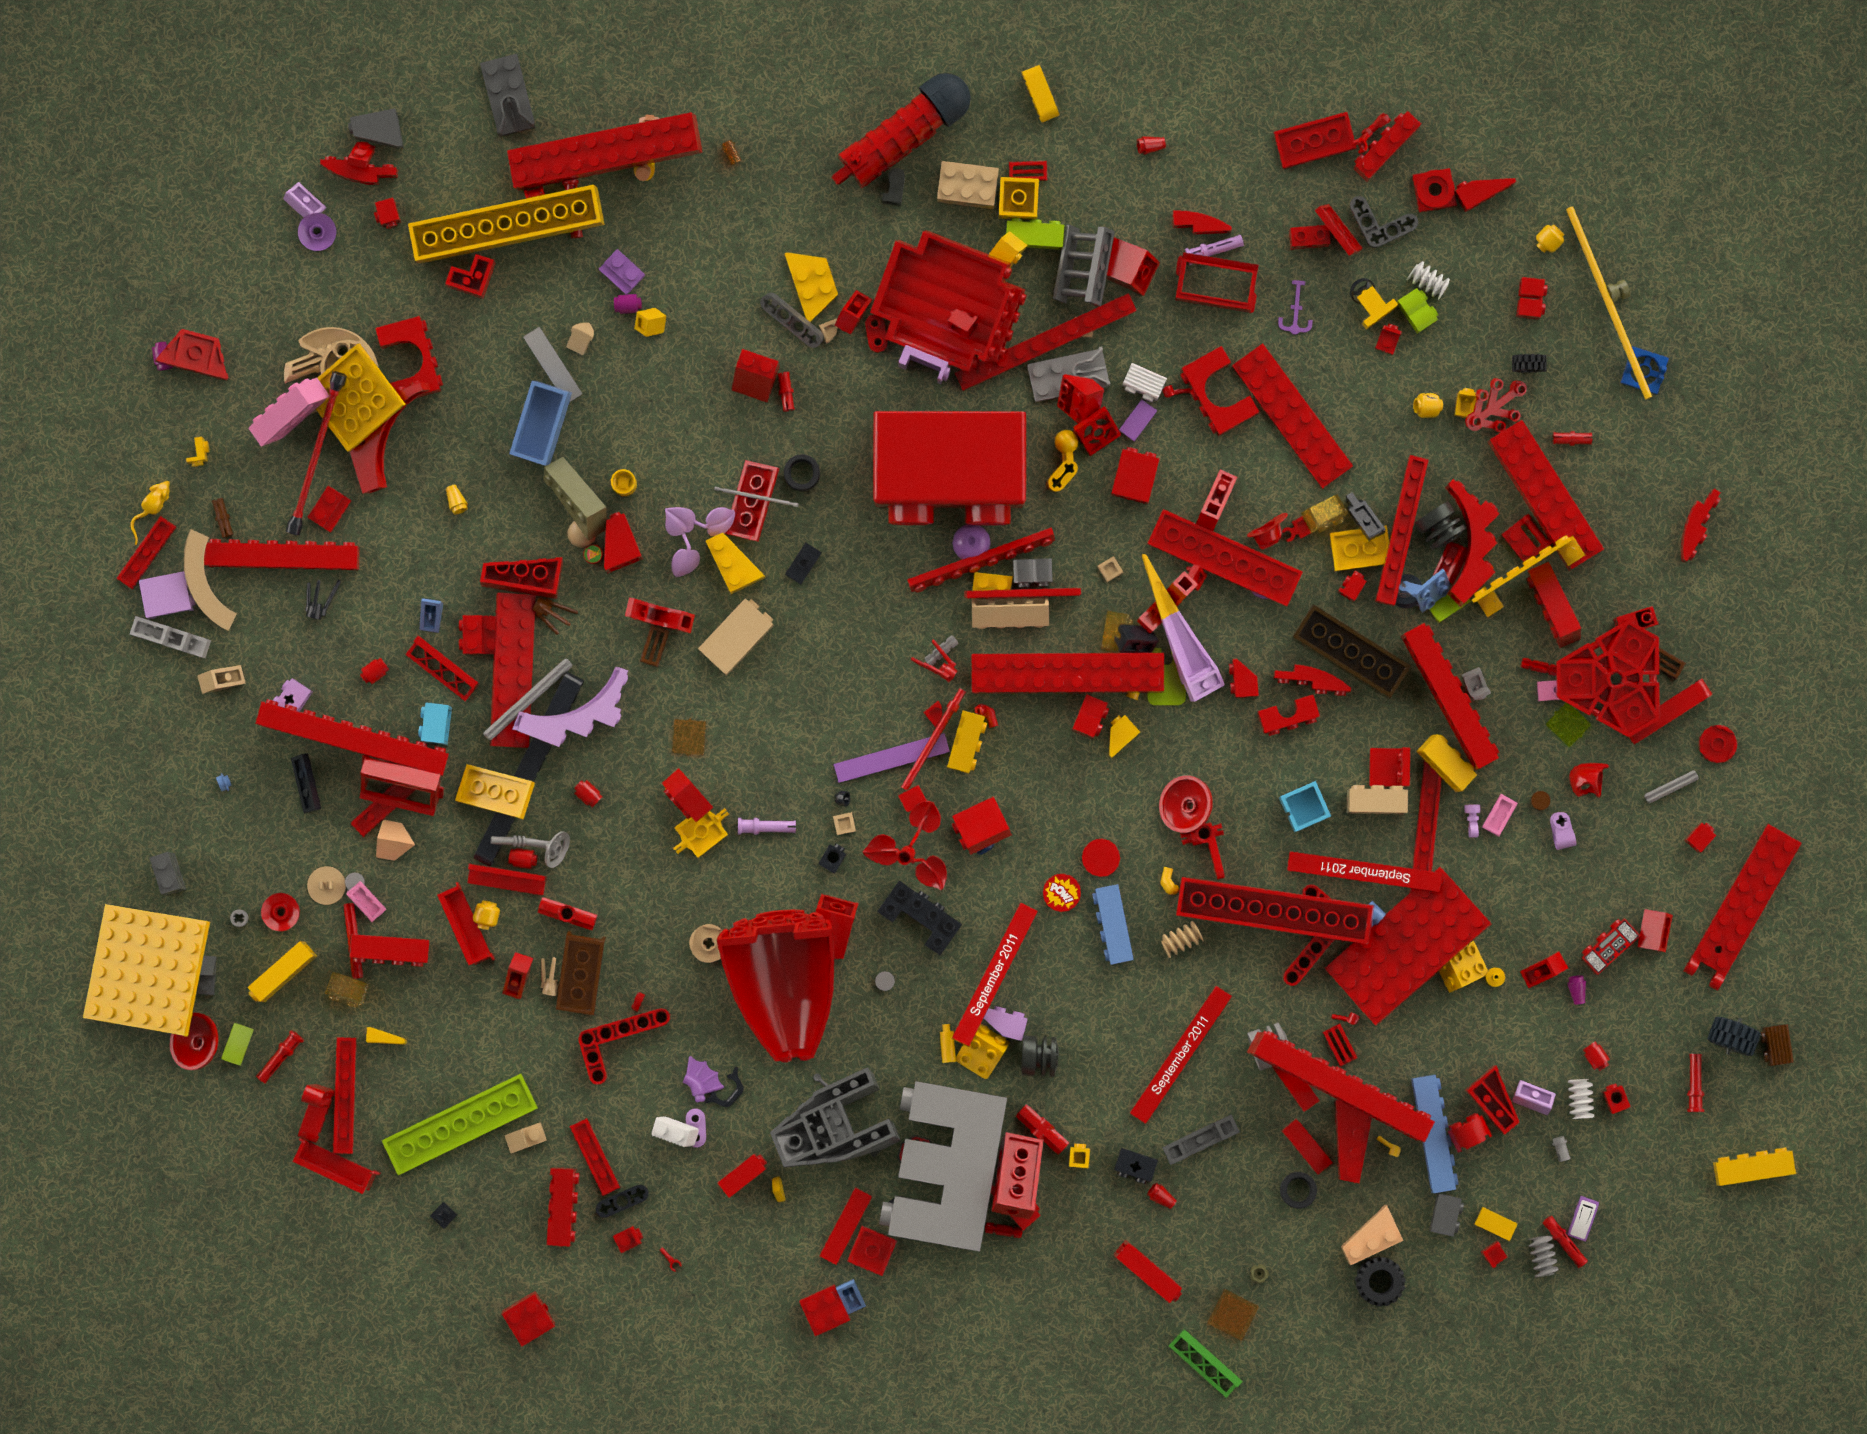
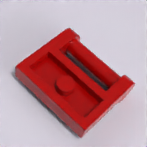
[1501,514,1552,562]

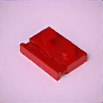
[308,485,352,532]

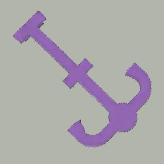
[1278,280,1313,335]

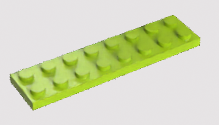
[382,1073,538,1175]

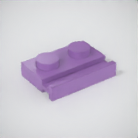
[599,249,645,295]

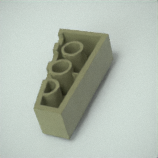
[543,457,607,540]

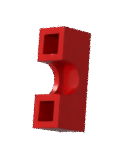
[1257,695,1320,736]

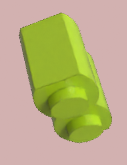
[1397,288,1438,334]

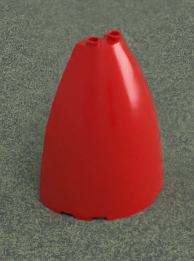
[717,909,834,1063]

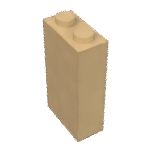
[698,598,774,676]

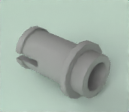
[1552,1136,1571,1162]

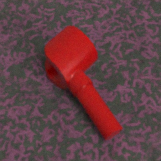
[1162,385,1190,398]
[1331,1012,1360,1025]
[659,1247,681,1272]

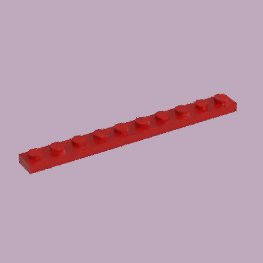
[955,293,1137,391]

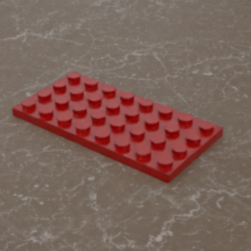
[1325,867,1492,1026]

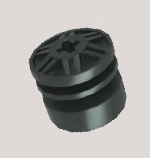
[1415,501,1466,550]
[1021,1035,1059,1077]

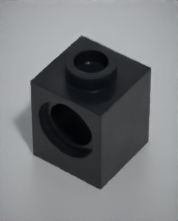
[818,843,847,874]

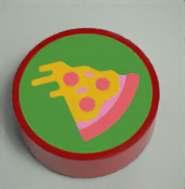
[583,545,603,564]

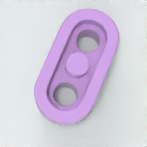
[686,1109,706,1147]

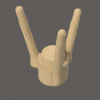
[540,957,560,996]

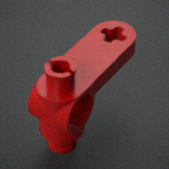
[1180,822,1225,880]

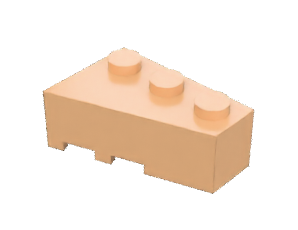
[1341,1205,1403,1265]

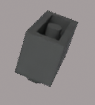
[1429,1193,1464,1237]

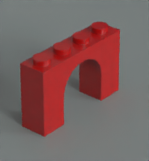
[375,316,443,398]
[1180,346,1259,436]

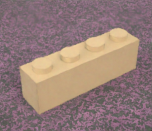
[972,597,1049,629]

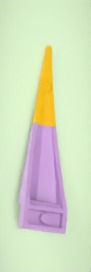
[1142,554,1225,702]

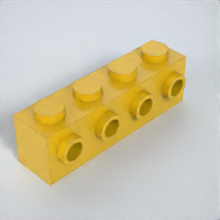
[1713,1147,1796,1186]

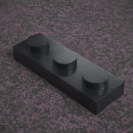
[291,753,321,814]

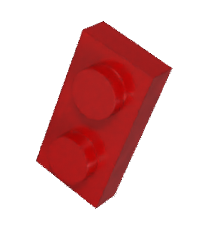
[347,142,375,168]

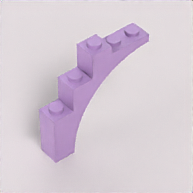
[513,667,628,747]

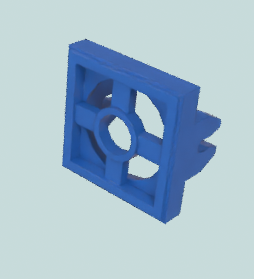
[1620,346,1669,395]

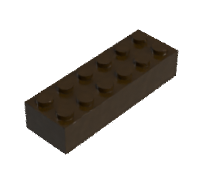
[1291,604,1411,700]

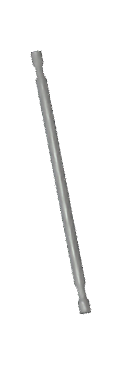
[714,486,799,507]

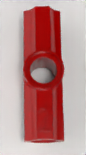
[537,897,598,931]
[1016,1104,1069,1155]

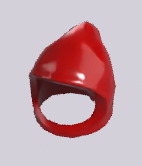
[1569,763,1609,798]

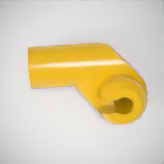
[1160,867,1179,895]

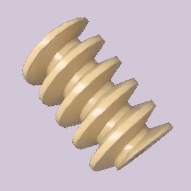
[1161,921,1204,958]

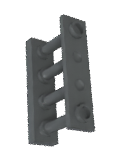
[1053,224,1115,306]

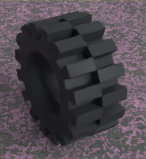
[1512,354,1547,373]

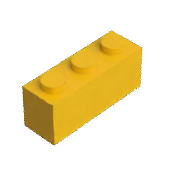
[1416,734,1477,792]

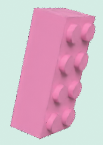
[248,378,330,447]

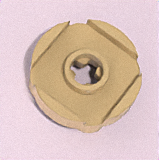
[689,924,723,963]

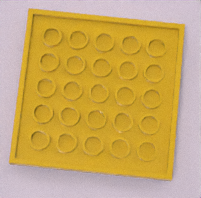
[83,904,210,1036]

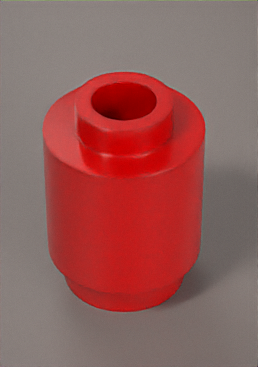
[360,657,389,684]
[574,780,602,808]
[509,847,538,869]
[1583,1041,1610,1071]

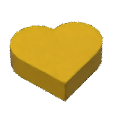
[772,1177,786,1202]

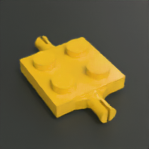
[673,808,729,858]

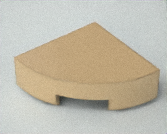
[819,318,838,344]

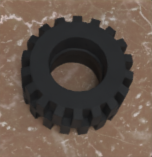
[1355,1257,1406,1306]

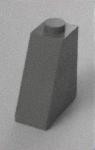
[348,108,404,149]

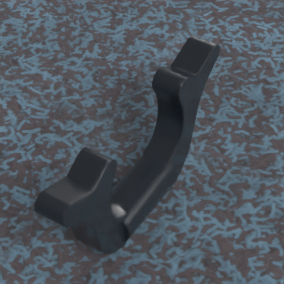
[704,1067,744,1107]

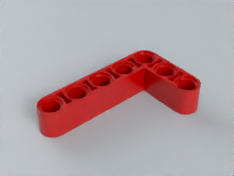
[1283,885,1335,986]
[578,1008,671,1085]
[298,1084,335,1143]

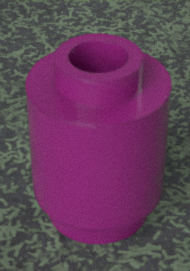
[614,294,642,314]
[152,342,173,371]

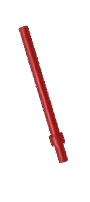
[901,688,966,791]

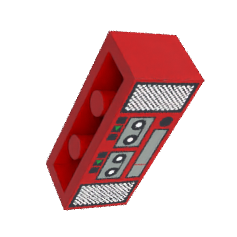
[1581,919,1640,975]

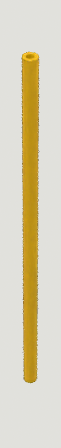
[1566,207,1652,400]

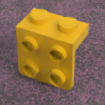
[1439,941,1488,993]
[956,1024,1010,1079]

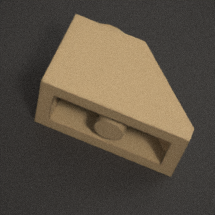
[198,665,246,694]

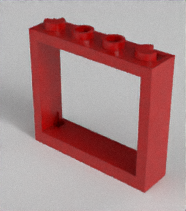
[1113,1239,1182,1303]

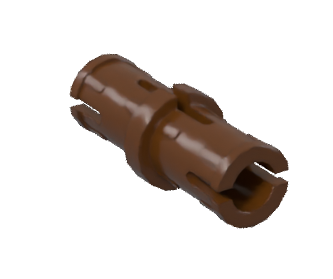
[211,498,234,538]

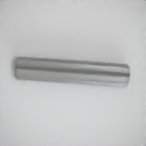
[1644,771,1699,803]

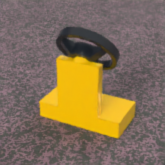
[1350,278,1398,330]

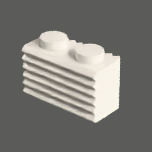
[1122,363,1167,402]
[652,1117,699,1147]

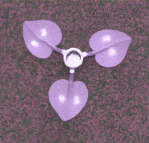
[665,507,735,577]

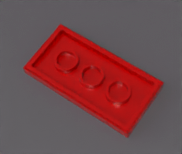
[1274,112,1357,169]

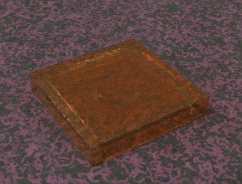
[1207,1289,1259,1341]

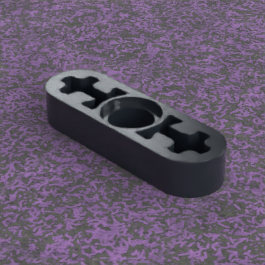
[596,1184,649,1218]

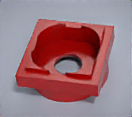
[1412,168,1457,213]

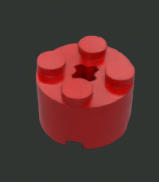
[1447,1113,1492,1153]

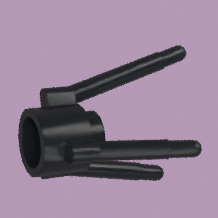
[305,580,341,620]

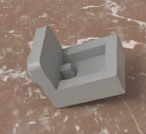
[1462,667,1491,701]

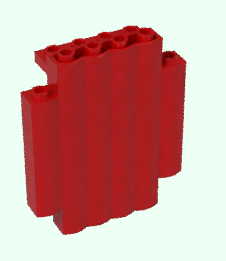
[870,230,1027,372]

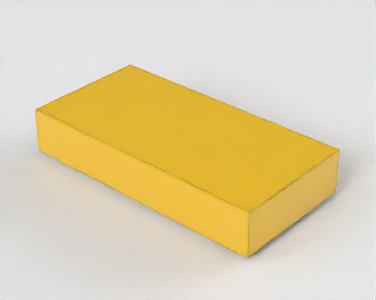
[1474,1207,1518,1241]

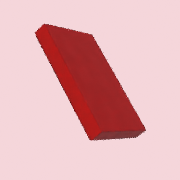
[1315,204,1362,256]

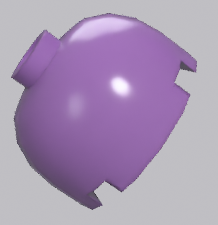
[952,525,991,559]

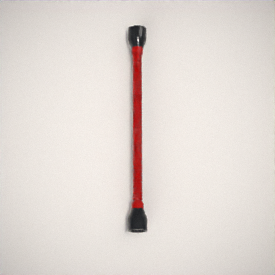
[285,371,347,535]

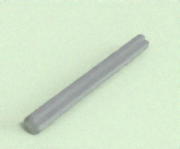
[483,659,572,740]

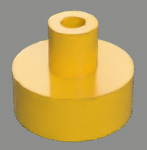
[1485,968,1505,987]

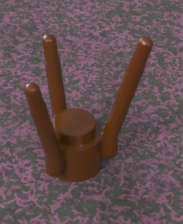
[533,597,578,635]

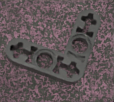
[1350,196,1418,248]

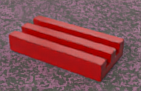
[1009,161,1047,181]
[1323,1023,1358,1067]

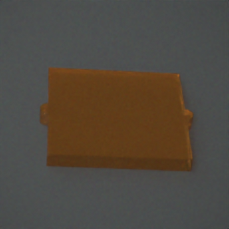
[672,718,706,756]

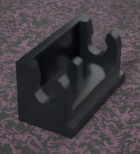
[1114,624,1159,653]

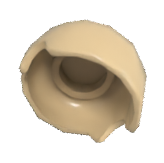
[567,521,598,548]

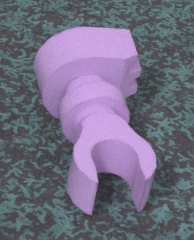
[1464,804,1480,837]

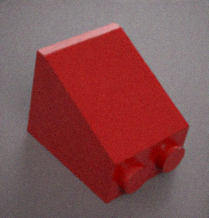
[1106,237,1160,296]
[731,349,780,403]
[604,512,643,573]
[816,894,859,959]

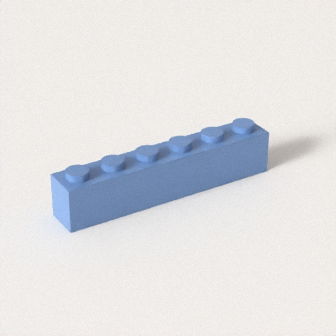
[1411,1075,1458,1193]

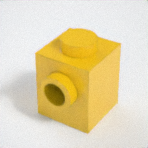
[1069,1143,1090,1168]

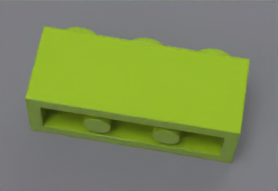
[1006,218,1064,250]

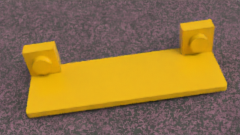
[1472,535,1585,617]

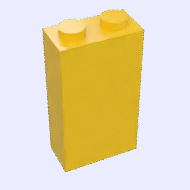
[248,941,317,1002]

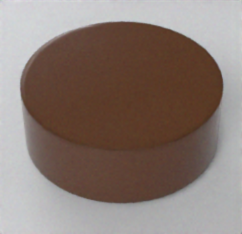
[1530,791,1550,810]

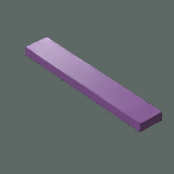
[834,733,950,783]

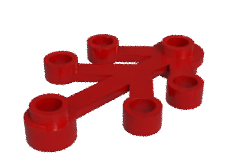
[1465,378,1527,432]

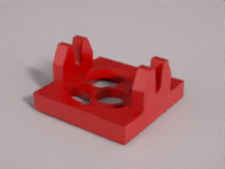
[1073,406,1121,456]

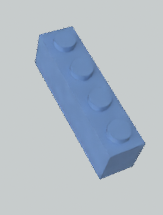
[1092,884,1133,965]

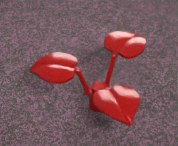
[862,801,947,890]

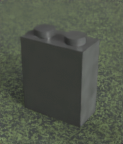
[150,852,186,896]

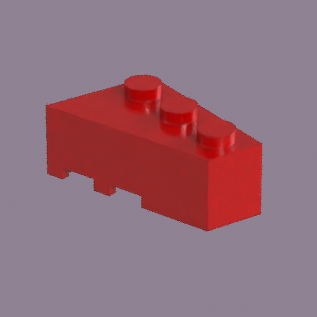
[1465,1065,1519,1135]

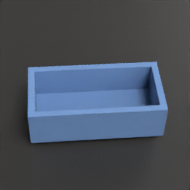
[509,381,572,466]

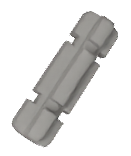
[924,636,958,666]

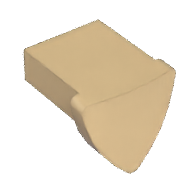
[566,323,594,355]

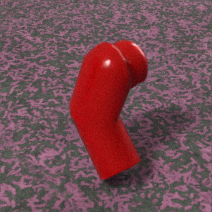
[974,704,998,728]

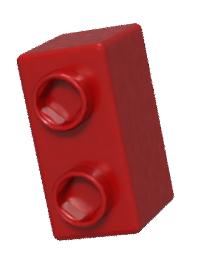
[873,411,1026,526]

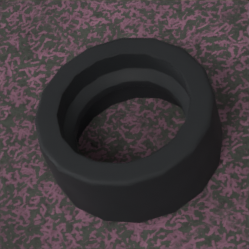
[784,454,820,492]
[1280,1172,1317,1209]

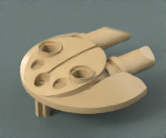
[284,327,379,414]

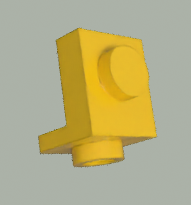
[1454,388,1476,418]
[186,437,210,467]

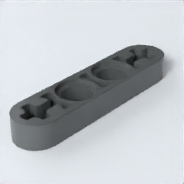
[760,292,824,348]

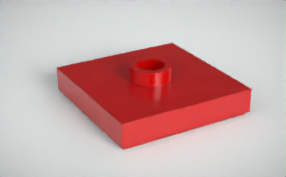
[847,1226,897,1276]

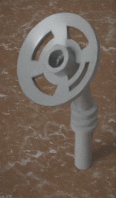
[491,831,570,868]

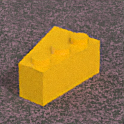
[706,532,765,594]
[947,710,987,774]

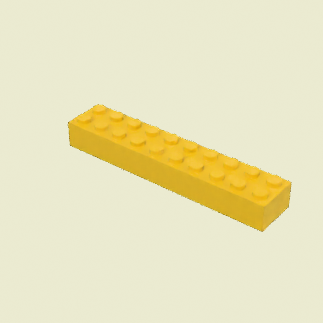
[408,185,605,264]

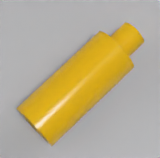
[940,1024,956,1063]

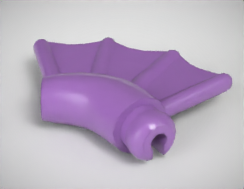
[683,1056,724,1103]

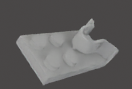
[1027,347,1110,402]

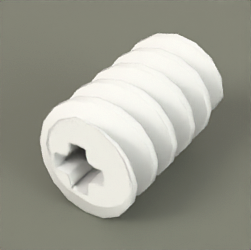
[1406,261,1450,300]
[1568,1079,1594,1119]

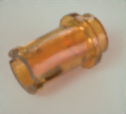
[721,140,742,165]

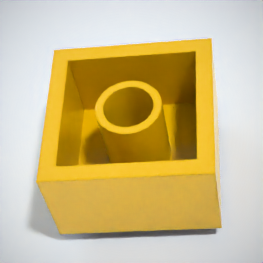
[999,177,1039,220]

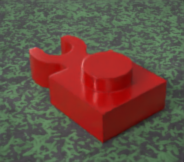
[1281,513,1318,543]

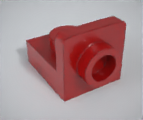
[1375,324,1402,355]
[613,1226,643,1253]

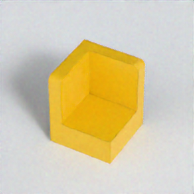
[634,308,666,337]

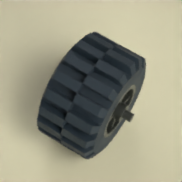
[1707,1017,1761,1056]

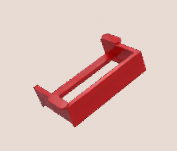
[1175,252,1259,313]
[359,755,444,816]
[437,882,495,966]
[292,1138,381,1194]

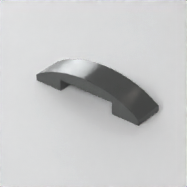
[1162,1115,1240,1165]

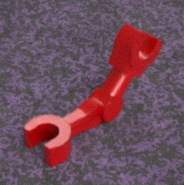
[1352,112,1391,154]

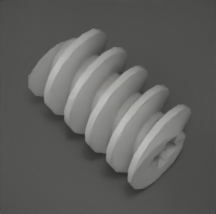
[1528,1236,1559,1278]

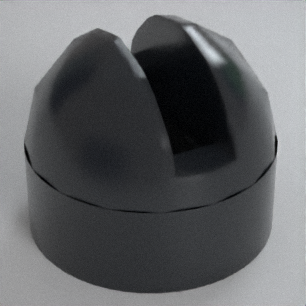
[834,791,850,806]

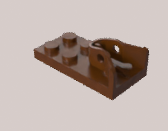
[556,931,606,1015]

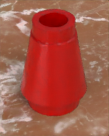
[1137,136,1166,155]
[1147,1183,1177,1209]

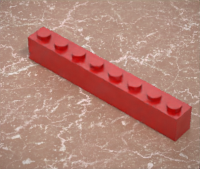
[204,539,360,570]

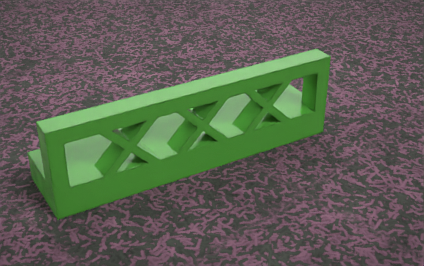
[1169,1329,1243,1398]

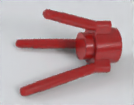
[911,640,958,682]

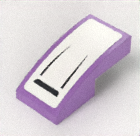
[1567,1196,1599,1242]

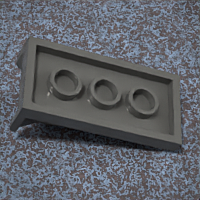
[480,54,536,137]

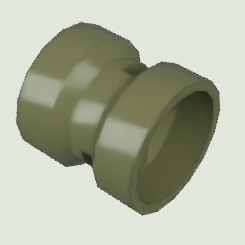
[1606,280,1630,303]

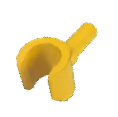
[1376,1136,1401,1157]

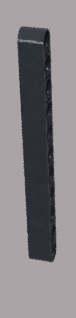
[473,672,584,867]

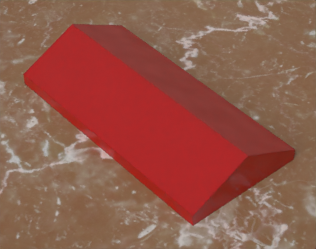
[725,460,779,542]

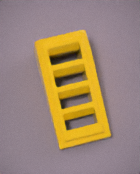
[366,1027,407,1045]

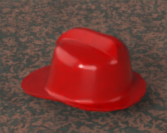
[1247,513,1288,549]

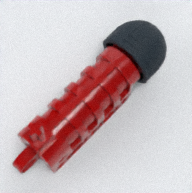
[831,73,971,188]

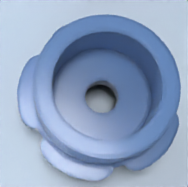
[216,773,232,791]

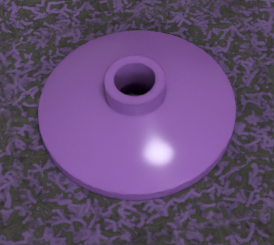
[298,213,336,251]

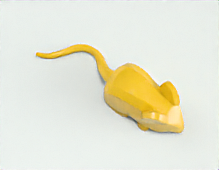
[130,481,170,545]

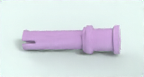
[1185,235,1244,265]
[738,818,796,835]

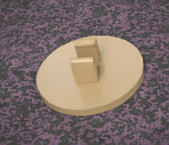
[307,866,346,905]

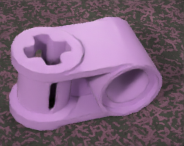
[1550,812,1576,850]

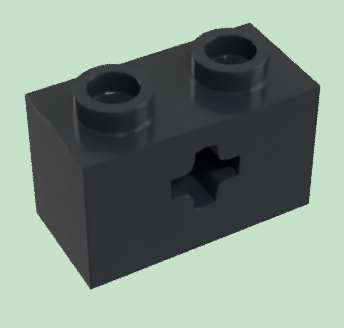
[1114,1148,1158,1184]

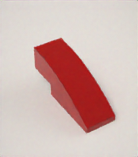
[1172,210,1232,235]
[1272,1066,1320,1112]
[1281,1118,1333,1175]

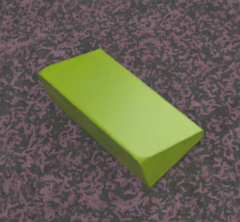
[1429,595,1471,623]
[221,1023,254,1066]

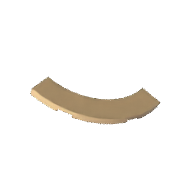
[184,529,236,631]

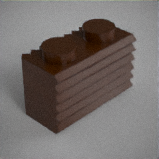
[1760,1024,1794,1066]

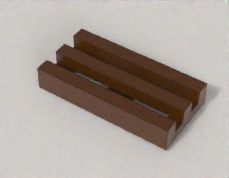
[640,625,670,667]
[1659,647,1686,680]

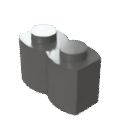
[1013,559,1053,588]

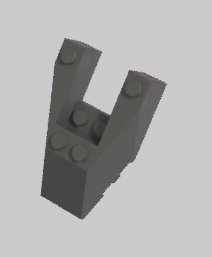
[770,1067,901,1168]

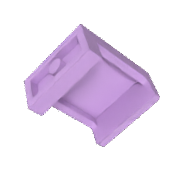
[898,345,950,384]
[139,571,196,619]

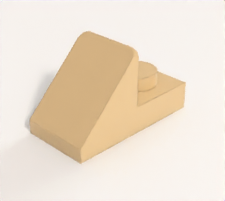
[504,1122,547,1153]

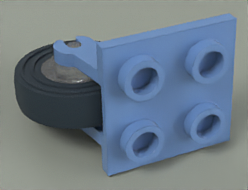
[1395,569,1451,613]

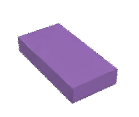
[1119,400,1157,442]

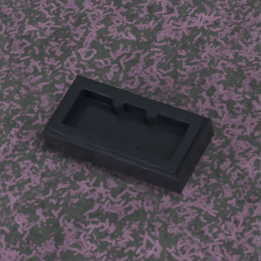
[785,542,822,585]

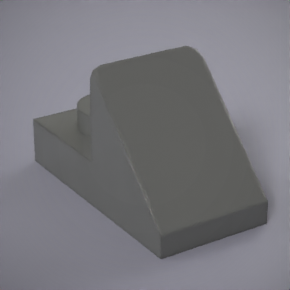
[196,956,217,995]

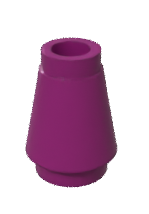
[1567,975,1586,1005]

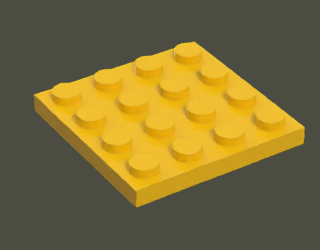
[316,343,406,452]

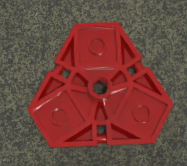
[1556,620,1660,737]

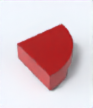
[923,701,942,727]
[631,992,646,1012]

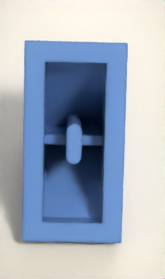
[420,599,443,633]
[836,1279,866,1314]

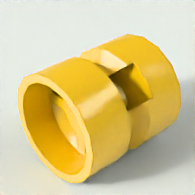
[611,469,637,497]

